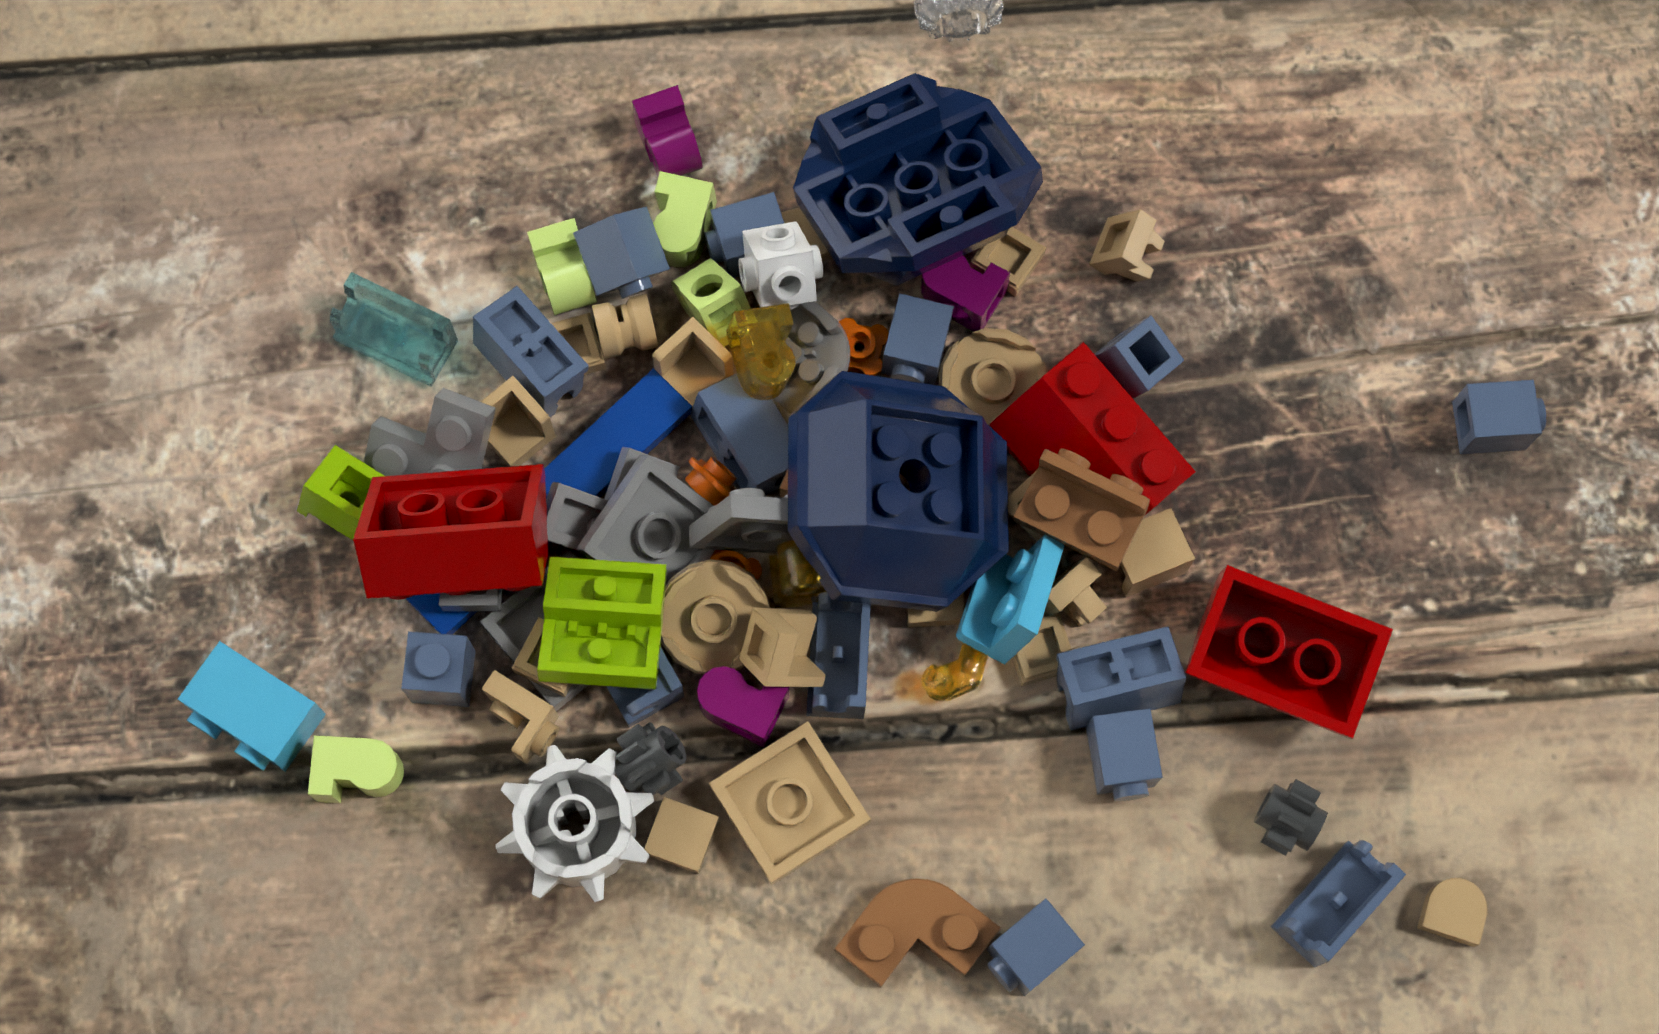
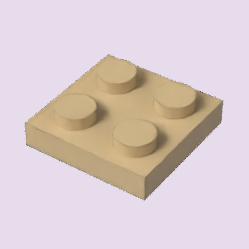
[709,721,871,886]

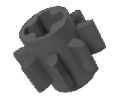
[615,722,686,795]
[1254,779,1328,856]

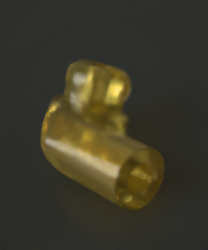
[921,643,988,702]

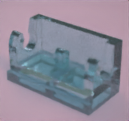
[330,272,458,387]

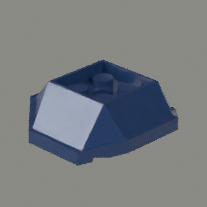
[793,73,1043,286]
[788,371,1009,612]

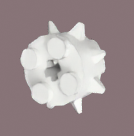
[495,745,654,902]

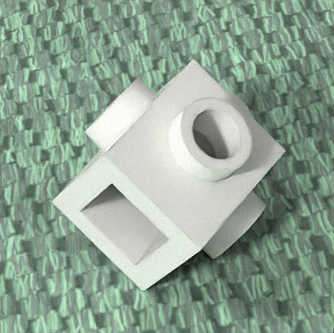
[738,221,823,311]

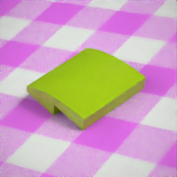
[537,557,667,689]

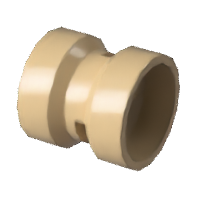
[592,294,658,359]

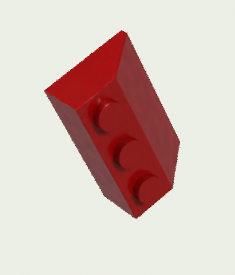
[989,342,1196,515]
[353,464,548,600]
[1185,565,1393,739]

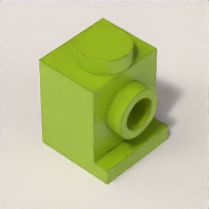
[297,445,384,540]

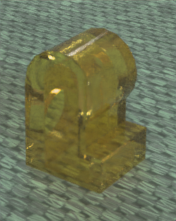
[726,303,795,400]
[769,540,826,608]

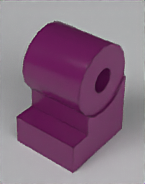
[632,85,703,176]
[921,256,1010,332]
[697,666,789,748]

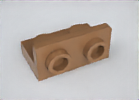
[1013,449,1150,571]

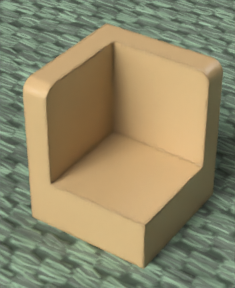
[652,317,734,408]
[480,376,556,467]
[1120,508,1195,597]
[739,608,826,687]

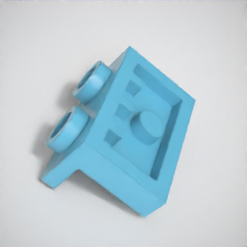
[956,534,1064,665]

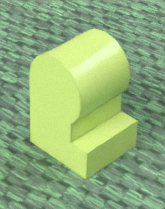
[653,171,717,267]
[527,218,597,316]
[671,258,758,347]
[308,735,404,803]

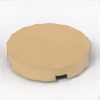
[938,328,1048,425]
[661,559,770,674]

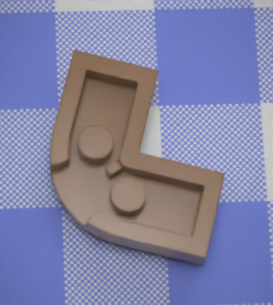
[834,878,1001,987]

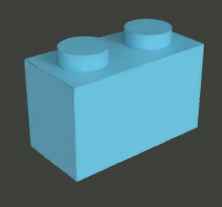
[178,641,326,772]

